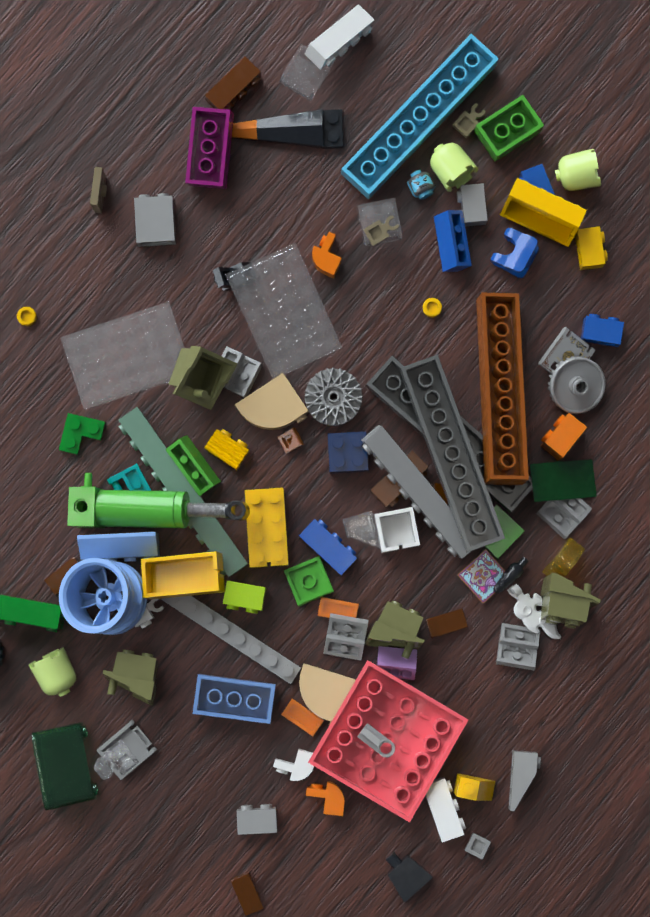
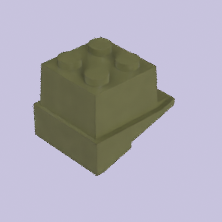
[169,346,237,410]
[541,572,600,629]
[365,601,424,659]
[103,650,158,706]

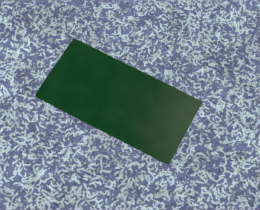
[530,459,597,502]

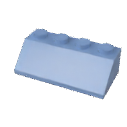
[77,532,160,562]

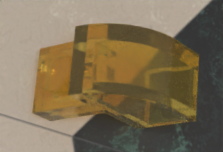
[542,537,585,577]

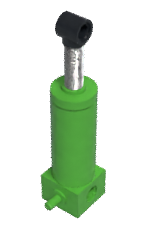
[67,473,250,528]

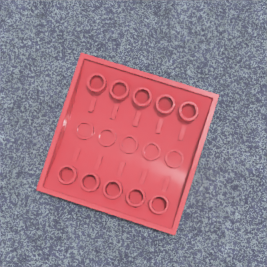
[308,660,468,822]

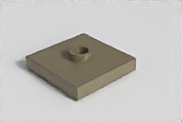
[90,167,107,214]

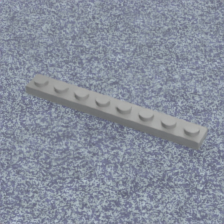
[161,596,301,684]

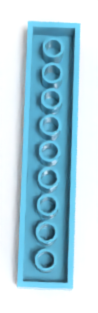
[341,34,499,200]

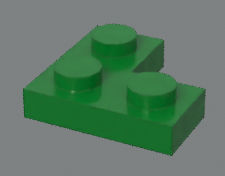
[59,413,106,455]

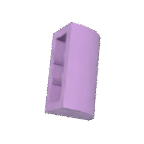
[377,646,417,680]

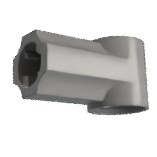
[357,723,395,758]

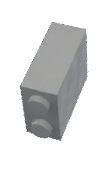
[134,193,176,247]

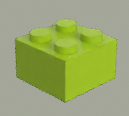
[223,581,267,614]

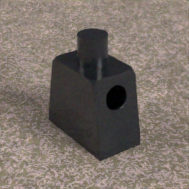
[386,852,433,902]

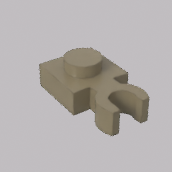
[452,103,485,138]
[363,216,400,247]

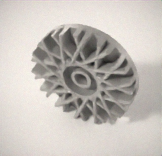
[548,356,606,414]
[305,368,362,426]

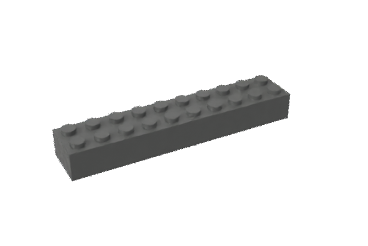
[400,354,505,553]
[366,356,533,513]

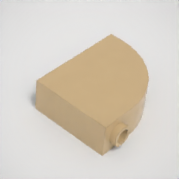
[235,373,309,430]
[299,663,356,725]

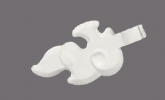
[507,584,561,639]

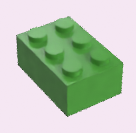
[474,95,544,162]

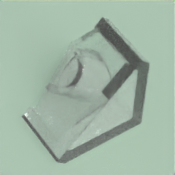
[342,511,380,549]

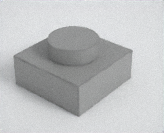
[464,832,491,859]

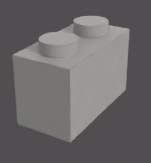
[457,183,488,227]
[237,804,277,835]

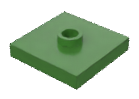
[485,504,524,559]
[284,556,334,607]

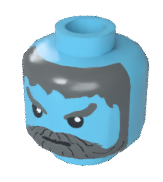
[407,170,435,200]

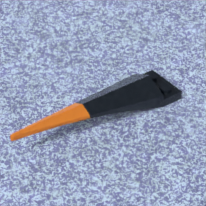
[232,109,344,149]

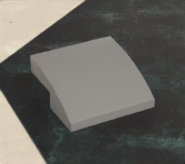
[222,346,263,398]
[536,498,592,539]
[323,613,369,660]
[496,623,540,670]

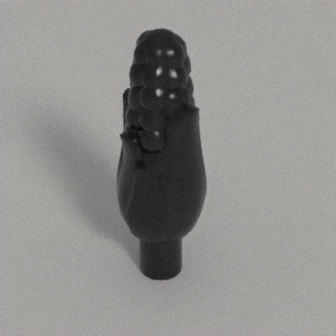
[493,557,529,594]

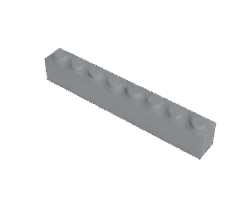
[361,425,469,558]

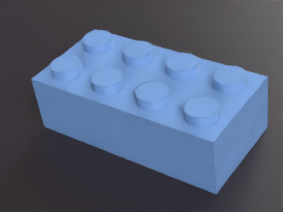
[193,674,276,724]

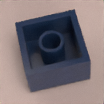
[328,432,368,474]

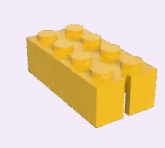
[500,178,587,247]
[245,488,289,568]
[141,551,225,600]

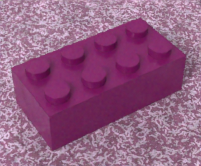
[185,107,234,189]

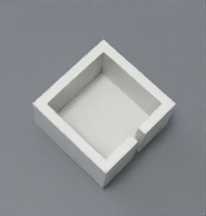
[374,507,420,553]

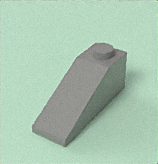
[508,750,541,811]

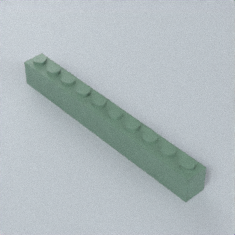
[118,407,248,577]

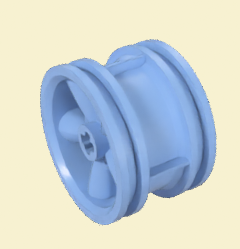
[59,558,147,635]

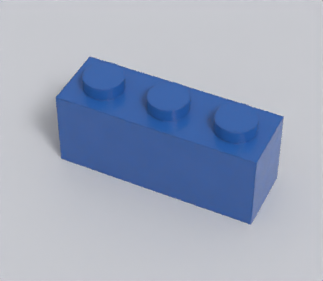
[434,210,472,272]
[299,519,357,575]

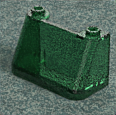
[32,722,99,811]

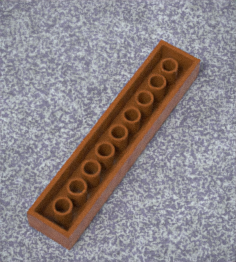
[476,292,529,485]

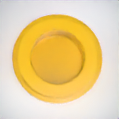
[422,298,442,318]
[17,307,37,326]

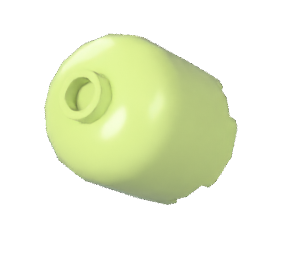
[430,143,478,192]
[555,149,601,191]
[29,647,76,697]

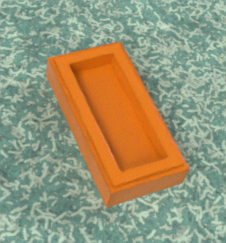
[317,597,359,618]
[281,698,324,736]

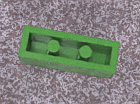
[165,435,221,496]

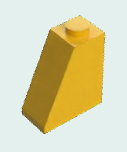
[454,773,495,801]

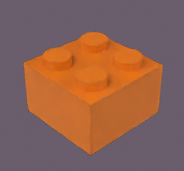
[540,413,587,460]

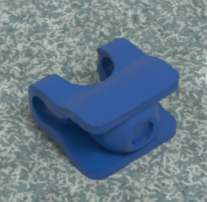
[490,228,539,278]

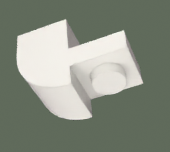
[273,749,314,781]

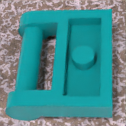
[107,463,152,491]

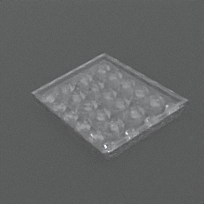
[225,243,342,379]
[60,302,184,410]

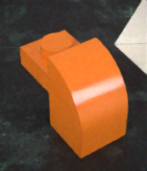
[312,232,342,279]
[306,781,344,816]

